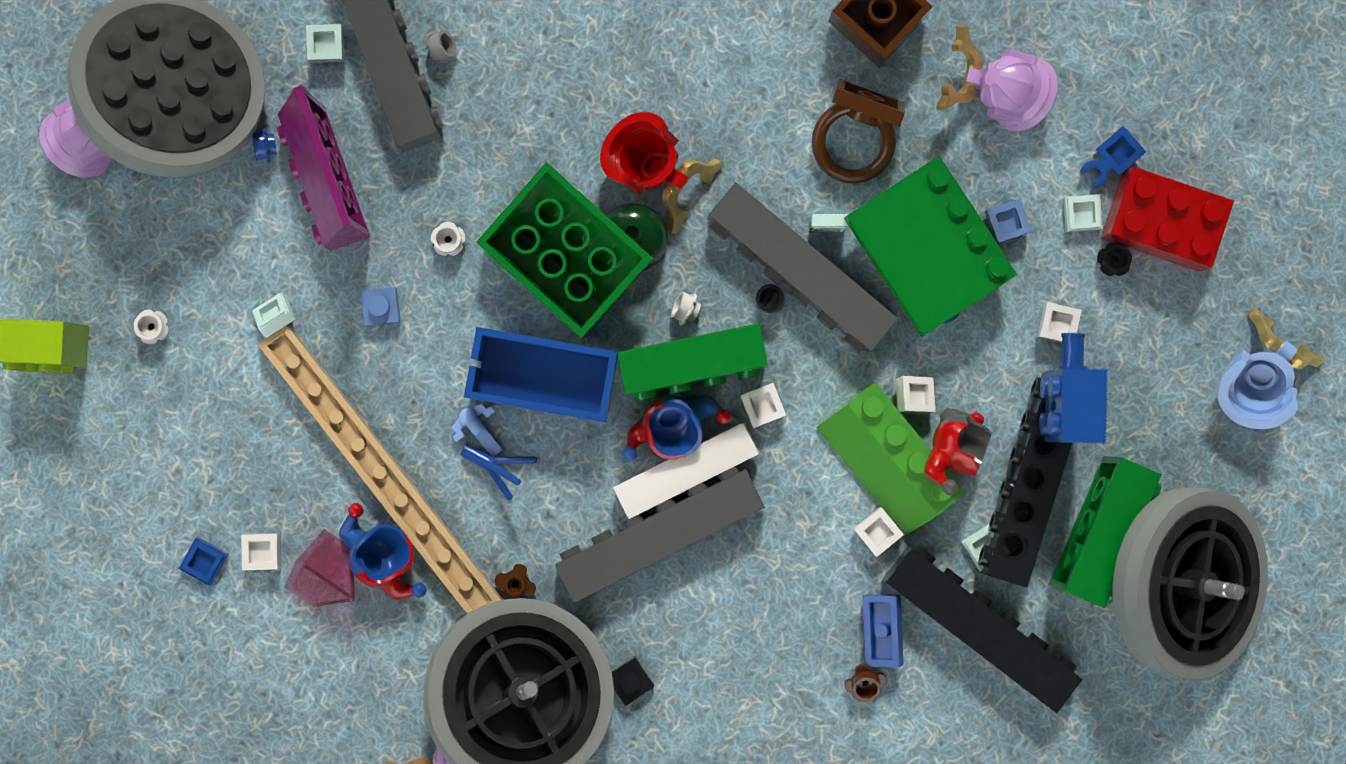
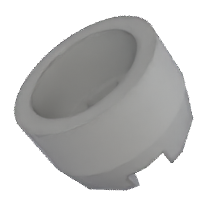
[425,30,456,61]

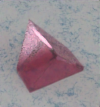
[284,529,355,607]

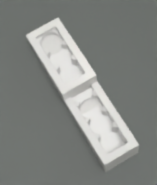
[613,422,760,519]

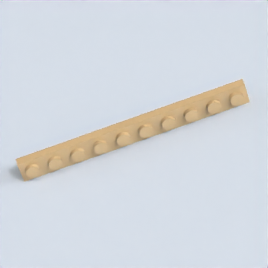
[258,324,503,614]

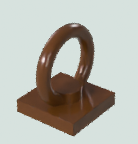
[812,79,905,183]

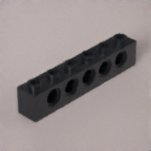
[978,372,1072,588]

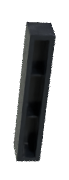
[882,546,1083,713]

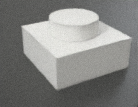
[1037,302,1082,343]
[896,376,936,414]
[740,383,786,428]
[853,507,904,557]
[241,533,281,570]

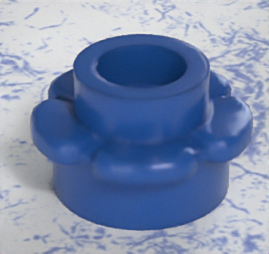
[252,127,277,162]

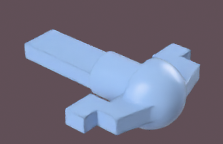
[452,403,503,457]

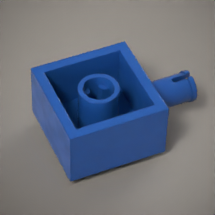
[1039,333,1107,443]

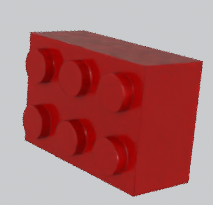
[1100,166,1234,272]

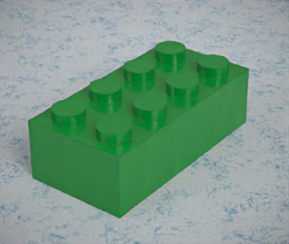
[617,323,768,402]
[1048,456,1162,609]

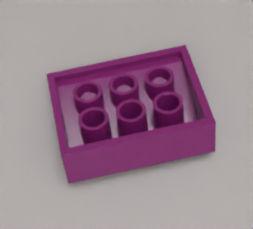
[277,85,370,251]

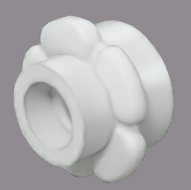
[431,222,466,256]
[671,292,701,326]
[134,310,169,344]

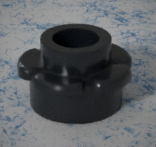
[1097,242,1132,276]

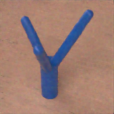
[460,444,537,500]

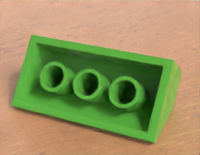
[816,382,966,536]

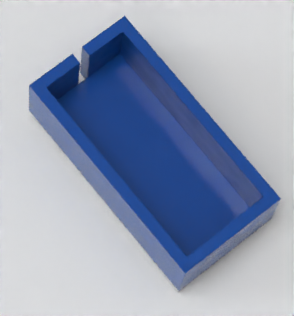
[464,327,618,423]

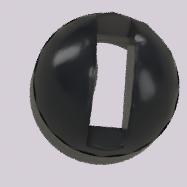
[756,284,785,314]

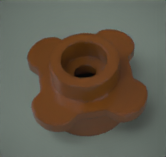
[495,564,536,600]
[844,664,887,701]

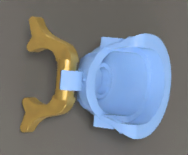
[1217,308,1324,429]

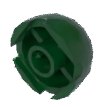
[606,203,668,271]

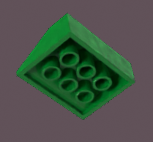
[844,156,1018,337]
[476,162,653,338]

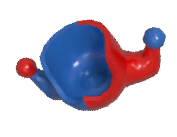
[622,394,732,461]
[339,503,427,600]

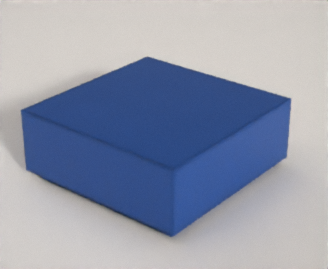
[178,537,229,586]

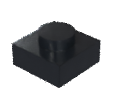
[611,656,655,706]

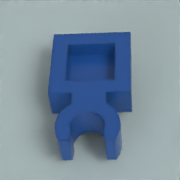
[1080,126,1146,188]

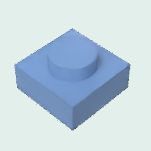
[984,199,1031,244]
[360,287,401,327]

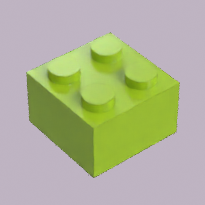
[0,319,89,374]

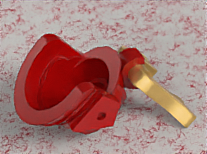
[600,112,723,234]

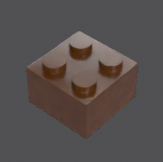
[828,0,933,68]

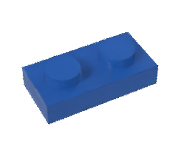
[863,594,904,667]

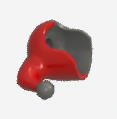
[924,408,992,496]

